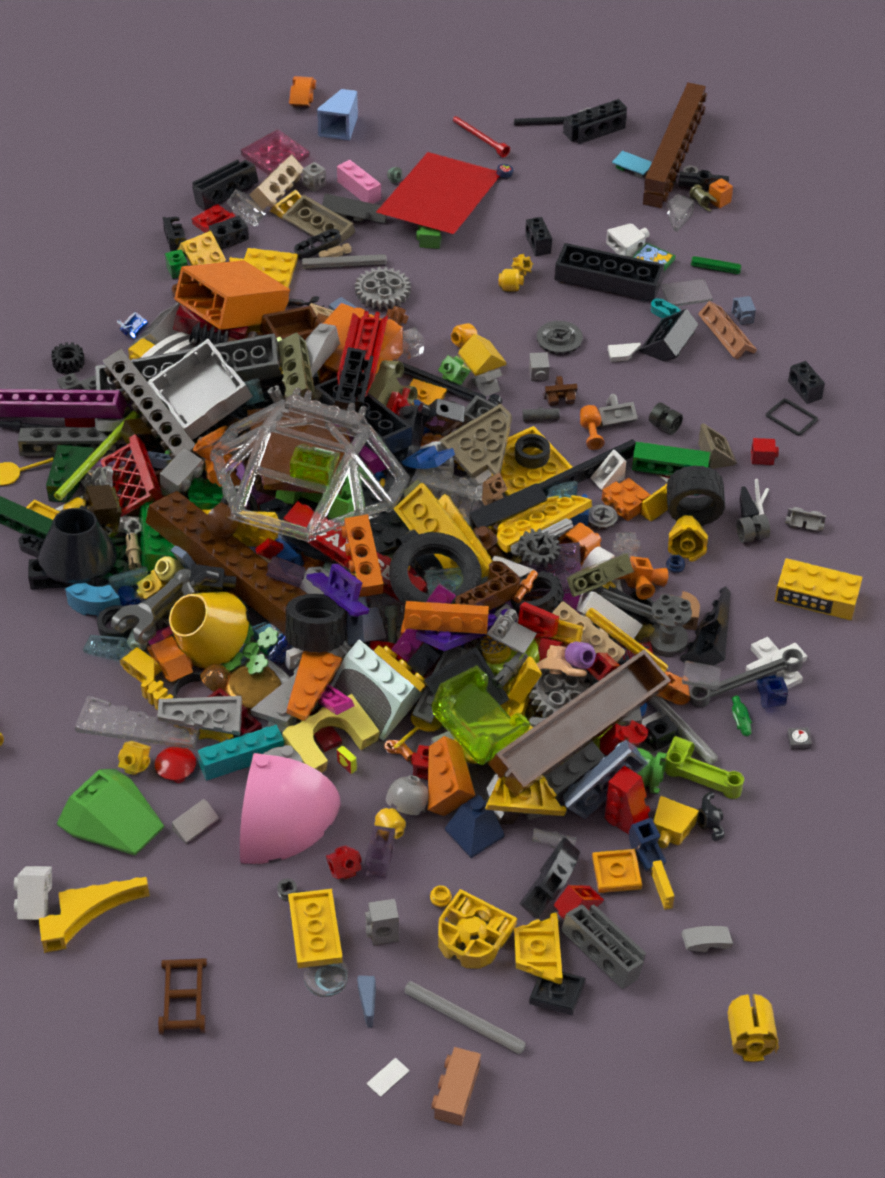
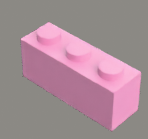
[337,160,381,204]

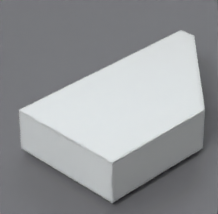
[608,343,641,362]

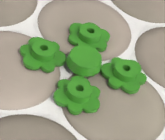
[222,624,279,675]

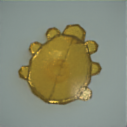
[634,623,655,641]

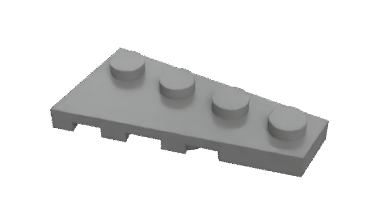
[157,696,242,736]

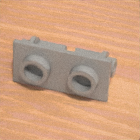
[785,507,826,532]

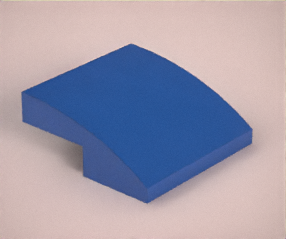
[401,445,455,469]

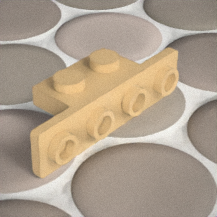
[553,601,625,662]

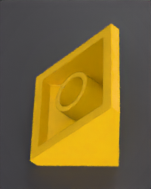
[458,333,506,376]

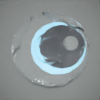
[304,961,348,997]

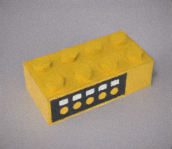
[774,558,863,620]

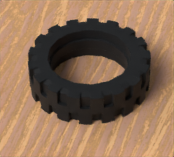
[510,571,564,614]

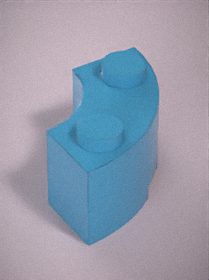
[65,582,120,617]

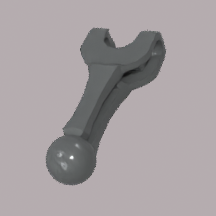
[111,569,191,644]

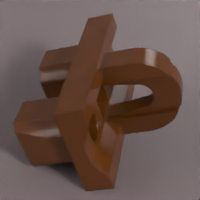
[543,376,578,406]

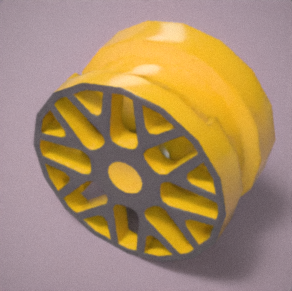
[480,635,511,664]

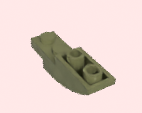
[567,553,634,597]

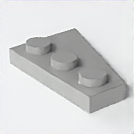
[251,672,297,727]

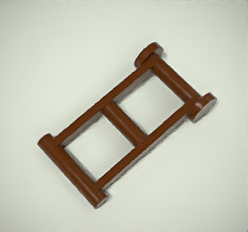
[158,958,207,1035]

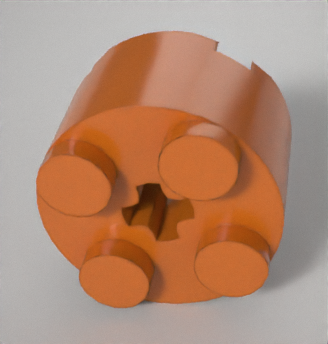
[557,523,601,567]

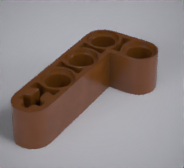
[455,561,520,610]

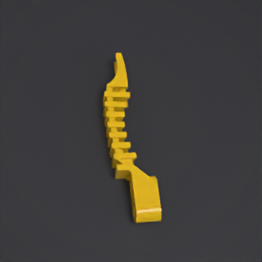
[120,648,233,742]

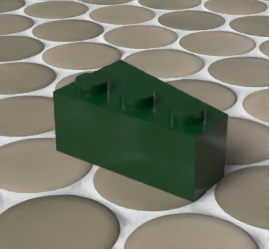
[46,445,95,503]

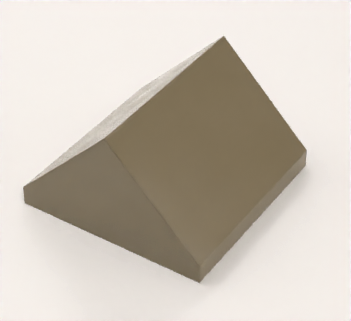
[698,423,737,469]

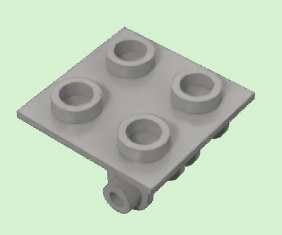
[487,609,536,654]

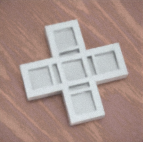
[746,637,807,690]

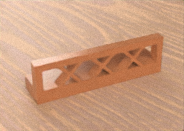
[698,301,757,359]

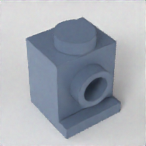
[731,296,756,325]

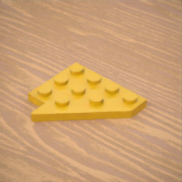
[229,248,298,288]

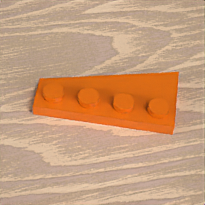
[287,651,342,721]

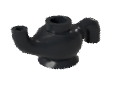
[697,792,725,841]

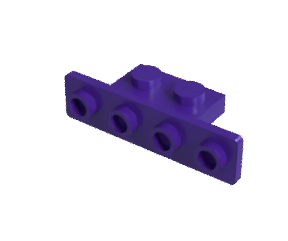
[306,564,369,617]

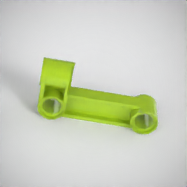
[665,736,744,799]

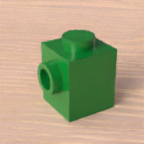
[165,249,188,279]

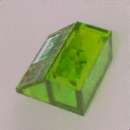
[290,444,340,486]

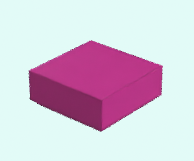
[148,626,173,645]

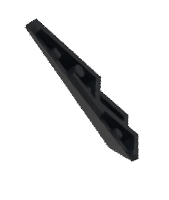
[680,586,730,668]

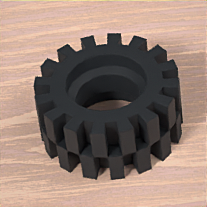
[51,342,85,375]

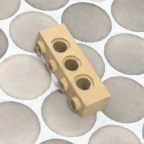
[250,155,303,210]

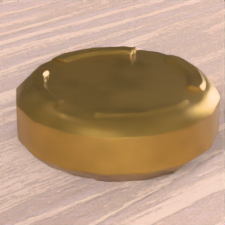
[226,665,281,714]

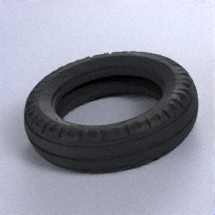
[389,532,482,606]

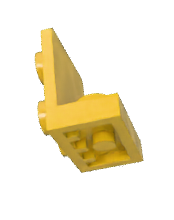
[177,231,226,265]

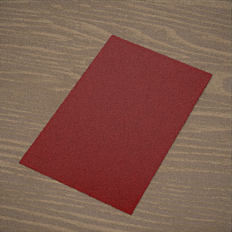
[376,152,500,234]

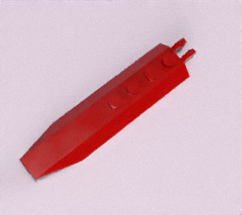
[337,311,388,400]

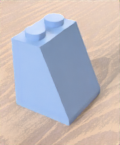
[317,89,358,140]

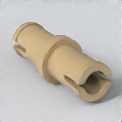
[125,533,141,571]

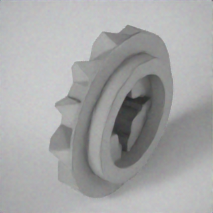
[588,505,618,530]

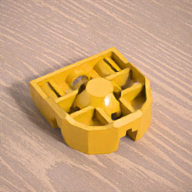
[438,889,518,969]

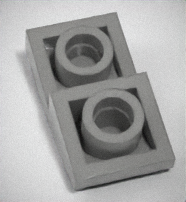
[681,926,733,953]

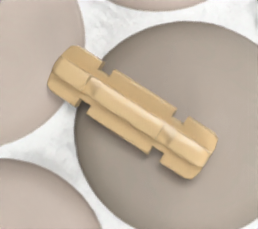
[319,243,351,258]

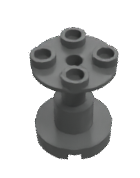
[648,594,692,657]

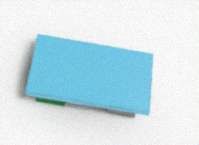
[612,151,652,178]

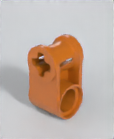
[656,671,690,705]

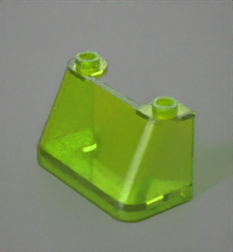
[431,665,531,765]

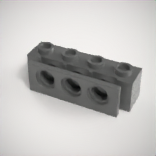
[561,904,646,989]

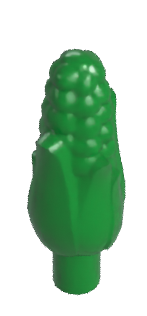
[732,696,753,737]

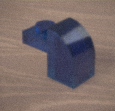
[756,675,788,708]

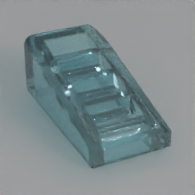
[83,635,130,661]

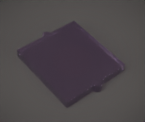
[266,556,305,588]

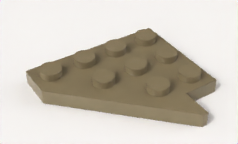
[440,404,512,479]

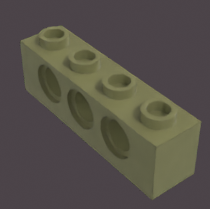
[278,332,316,406]

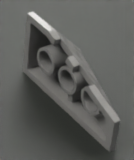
[305,323,340,377]

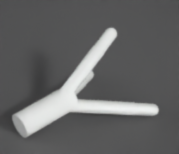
[752,479,769,515]

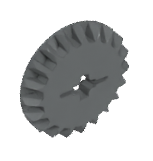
[537,321,583,355]

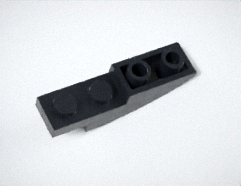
[519,837,580,918]

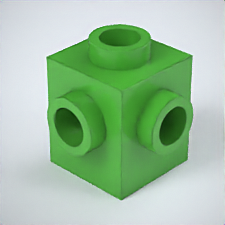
[438,355,471,385]

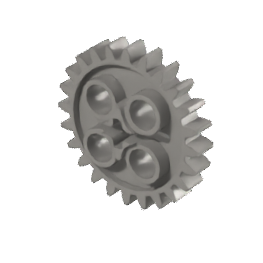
[355,267,411,310]
[529,668,591,717]

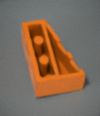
[428,736,475,816]

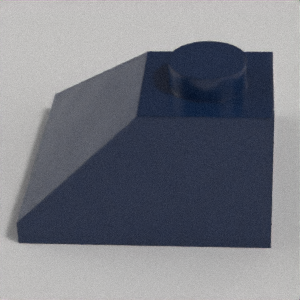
[445,794,505,858]

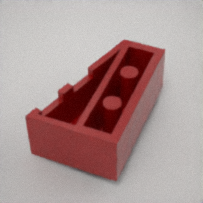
[605,765,650,835]

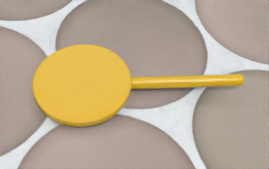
[0,458,54,486]
[394,710,443,749]

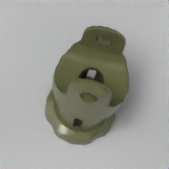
[689,185,717,212]

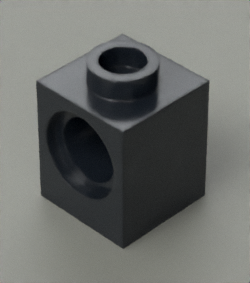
[645,715,678,751]

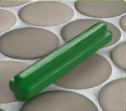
[691,256,741,274]

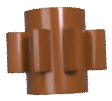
[386,306,409,326]

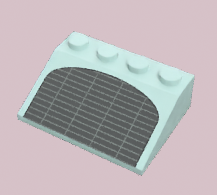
[331,640,422,741]

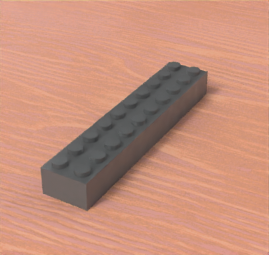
[96,333,282,404]

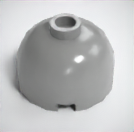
[386,775,428,815]

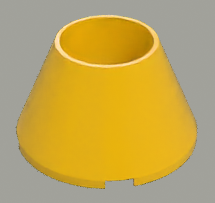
[169,591,249,669]

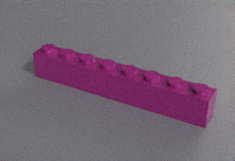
[0,389,127,419]

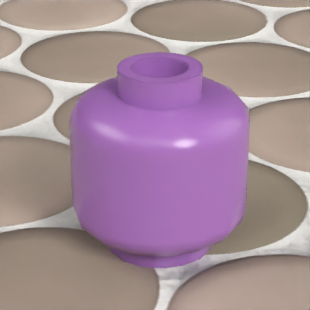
[565,641,596,669]

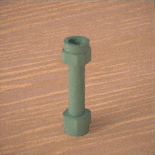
[385,606,398,644]

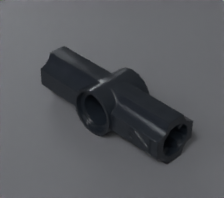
[678,170,729,192]

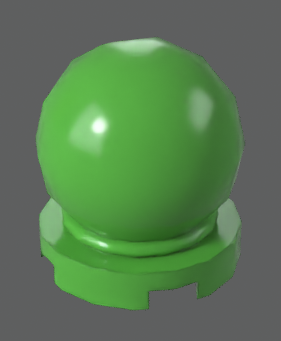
[637,748,667,795]

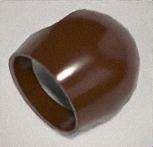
[203,502,239,538]

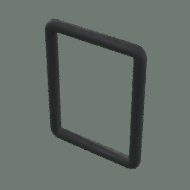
[766,398,818,436]

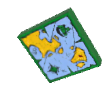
[633,243,676,271]

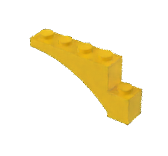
[39,877,150,953]

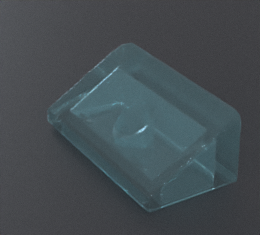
[108,566,149,591]

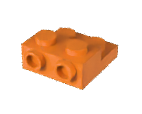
[601,478,651,521]

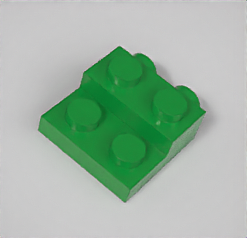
[186,477,227,510]

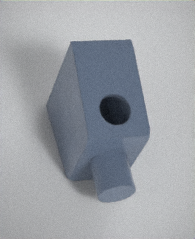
[347,597,386,645]

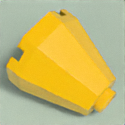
[668,515,708,562]

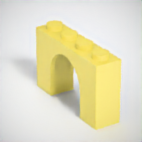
[282,694,380,773]

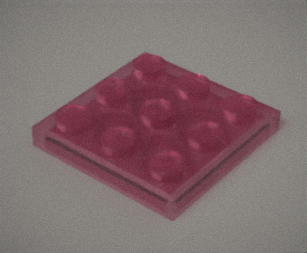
[241,129,310,175]

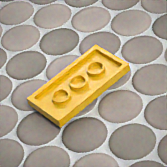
[288,889,343,968]

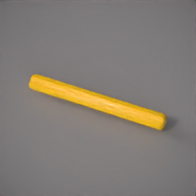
[585,608,668,672]

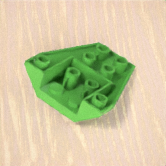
[57,769,164,855]

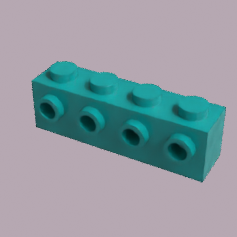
[197,725,284,781]

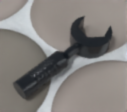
[287,296,325,307]

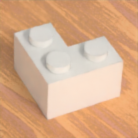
[14,866,52,919]

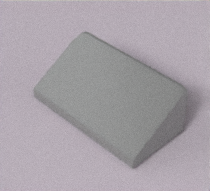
[172,799,219,844]

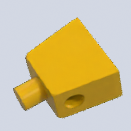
[653,796,699,849]

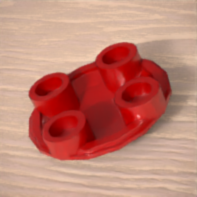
[155,746,196,783]

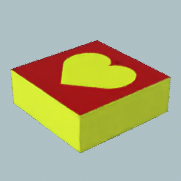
[337,746,357,774]

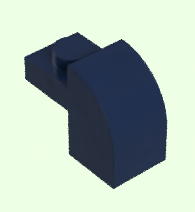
[629,818,667,872]

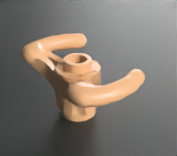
[536,645,587,677]

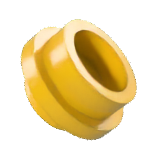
[430,885,452,907]

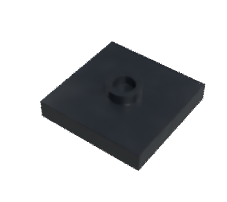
[529,972,586,1016]

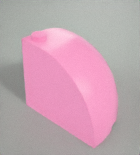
[240,753,341,864]

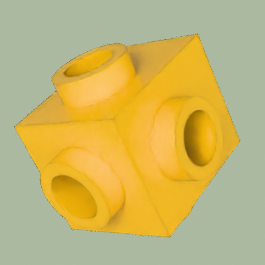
[118,741,151,775]

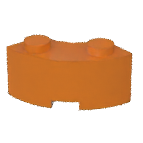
[289,76,316,107]
[146,636,193,682]

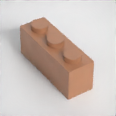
[431,1047,481,1126]

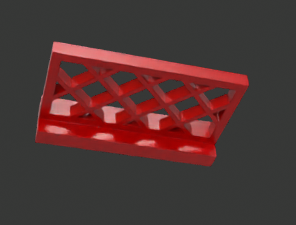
[100,435,163,517]

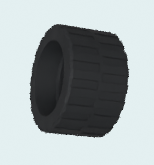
[666,465,725,526]
[285,593,347,653]

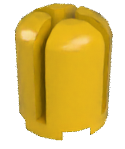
[727,994,779,1062]

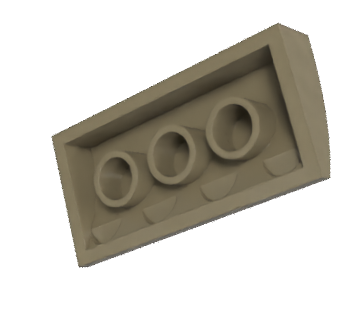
[282,195,355,247]

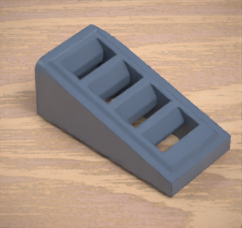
[357,976,376,1028]

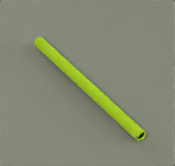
[54,410,140,501]

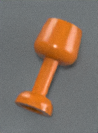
[580,405,605,450]

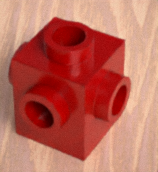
[411,745,429,780]
[325,845,362,879]

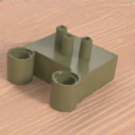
[368,360,418,407]

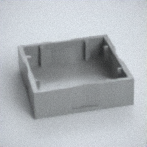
[148,339,253,440]

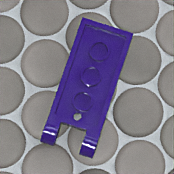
[416,608,517,651]

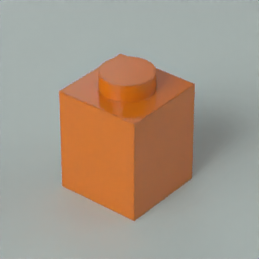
[709,178,733,209]

